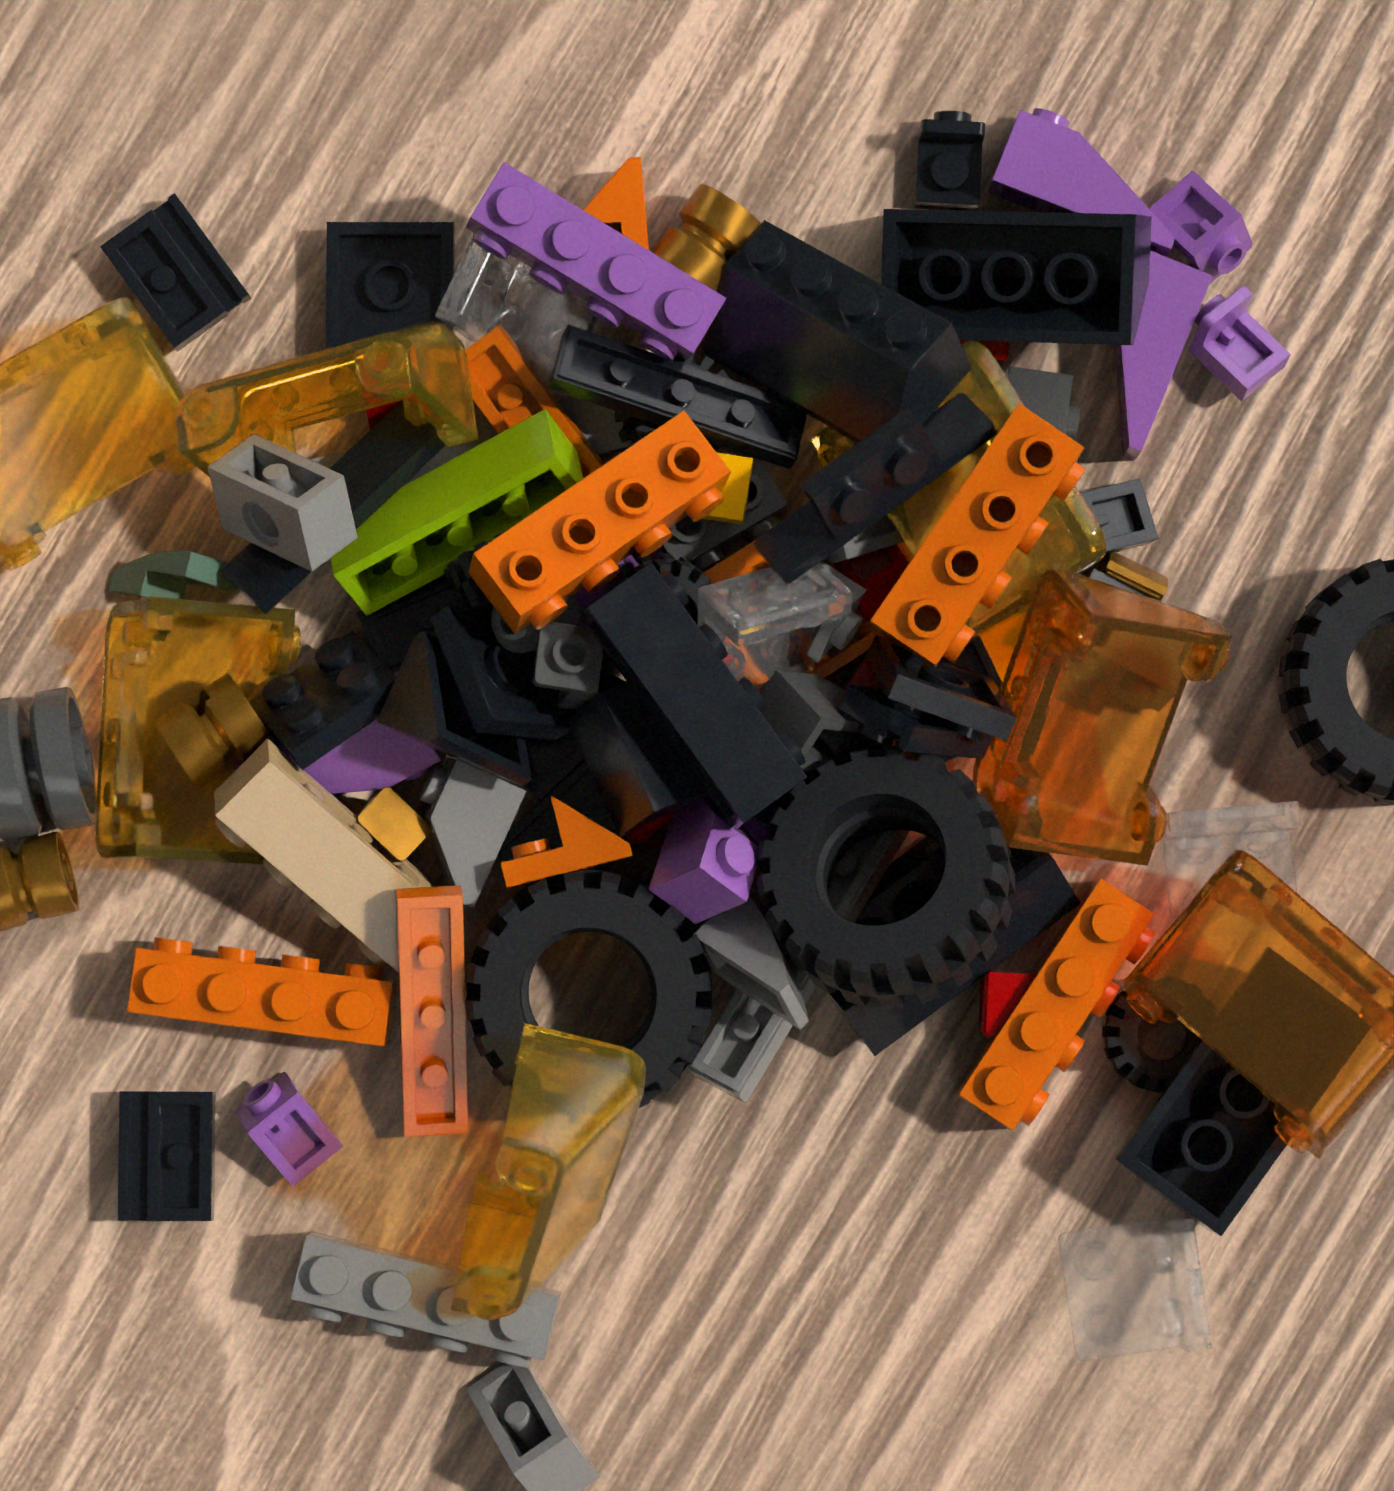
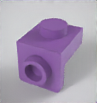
[1188,285,1291,402]

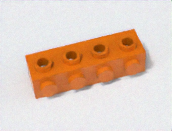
[870,403,1086,669]
[468,411,731,634]
[954,878,1155,1130]
[127,937,398,1046]

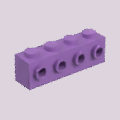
[466,162,726,361]

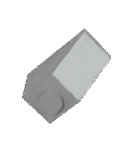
[419,757,526,908]
[466,1363,600,1491]

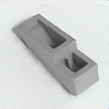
[690,896,809,1030]

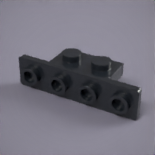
[754,393,997,584]

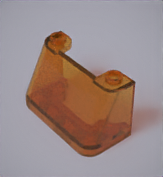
[972,569,1232,866]
[1122,849,1394,1160]

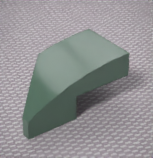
[108,550,235,608]

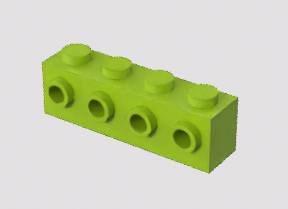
[331,409,583,616]

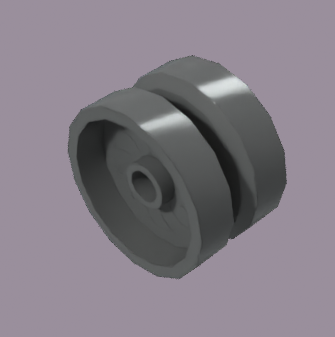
[0,687,97,841]

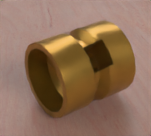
[652,184,761,292]
[153,673,274,792]
[0,831,79,932]

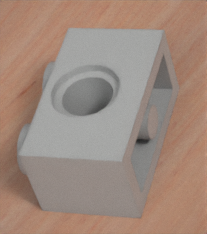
[207,434,358,572]

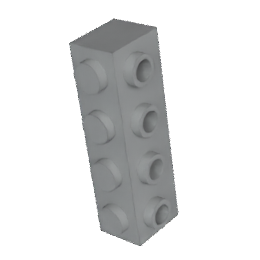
[290,1232,561,1368]

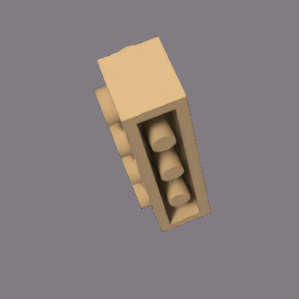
[214,739,437,972]

